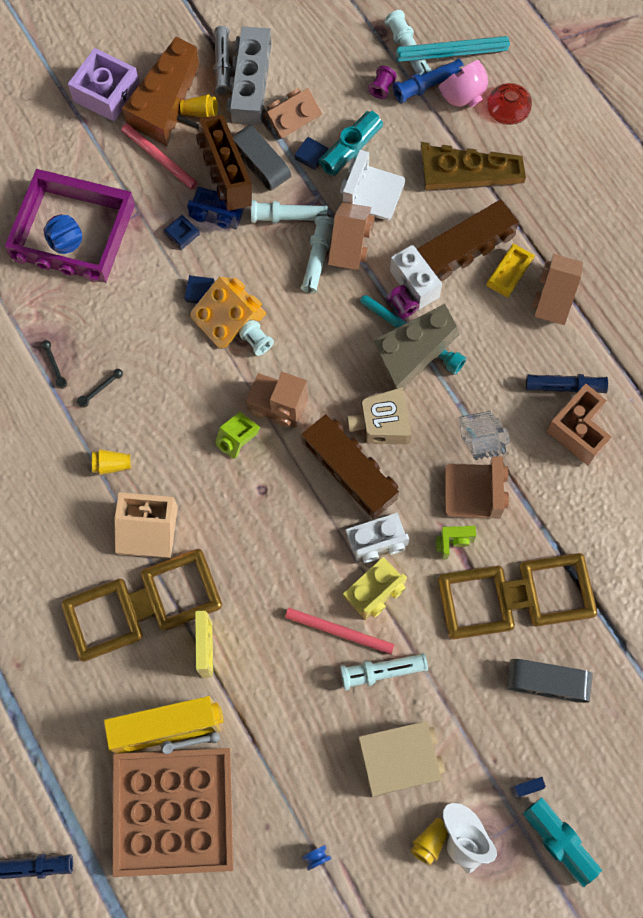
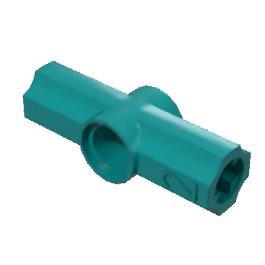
[319,111,383,176]
[522,797,603,887]

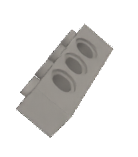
[227,26,272,125]

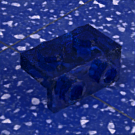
[187,186,245,230]

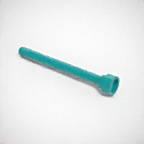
[360,295,467,375]

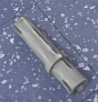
[213,26,232,95]

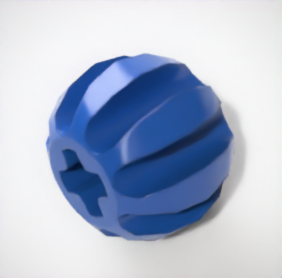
[43,214,82,254]

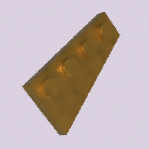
[420,142,526,190]

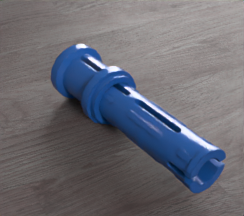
[393,59,464,104]

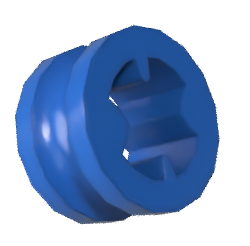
[302,845,332,871]

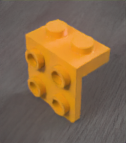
[190,277,267,348]

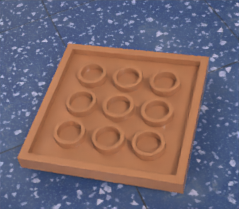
[113,748,234,877]

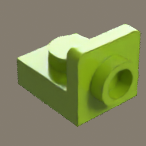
[215,412,260,459]
[436,525,476,559]

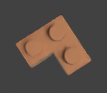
[328,202,375,270]
[532,254,583,325]
[246,372,308,428]
[546,384,612,466]

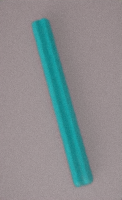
[395,36,510,62]

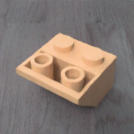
[115,492,178,559]

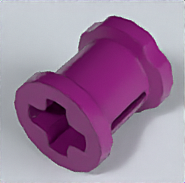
[368,65,397,99]
[386,284,420,319]

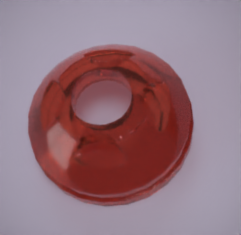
[487,82,532,125]

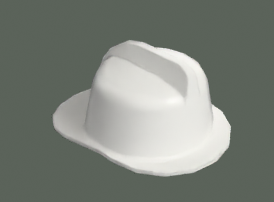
[442,803,497,873]

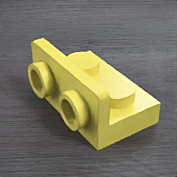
[343,557,407,620]

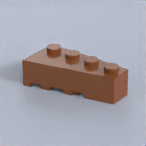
[122,37,199,146]

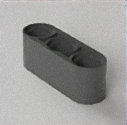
[232,125,292,191]
[507,659,593,703]

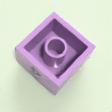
[68,48,140,122]

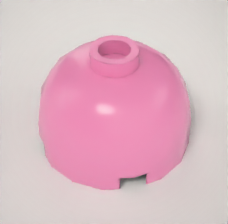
[438,60,488,108]

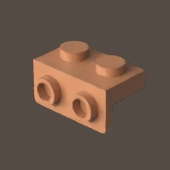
[262,87,322,139]

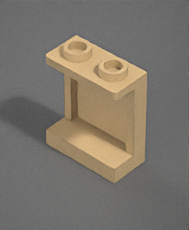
[358,721,445,797]

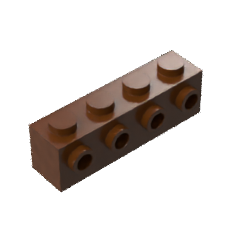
[196,114,252,211]
[417,199,519,281]
[301,414,399,520]

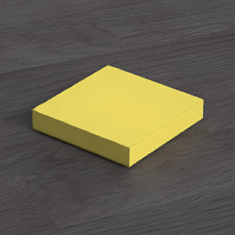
[195,611,213,678]

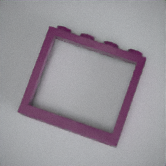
[5,169,135,282]

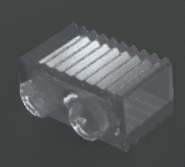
[459,411,509,460]

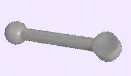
[161,732,220,754]

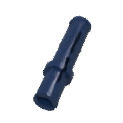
[526,374,608,394]
[0,854,74,879]

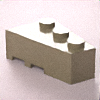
[373,304,460,391]

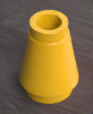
[180,94,218,118]
[92,449,131,476]
[410,818,448,866]

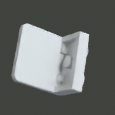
[340,150,405,221]

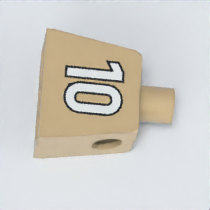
[347,388,411,444]

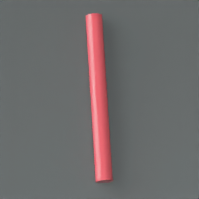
[121,123,198,190]
[285,608,395,655]

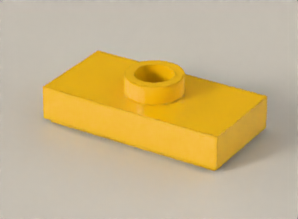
[486,243,535,298]

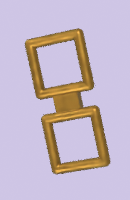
[61,549,222,662]
[438,553,597,640]

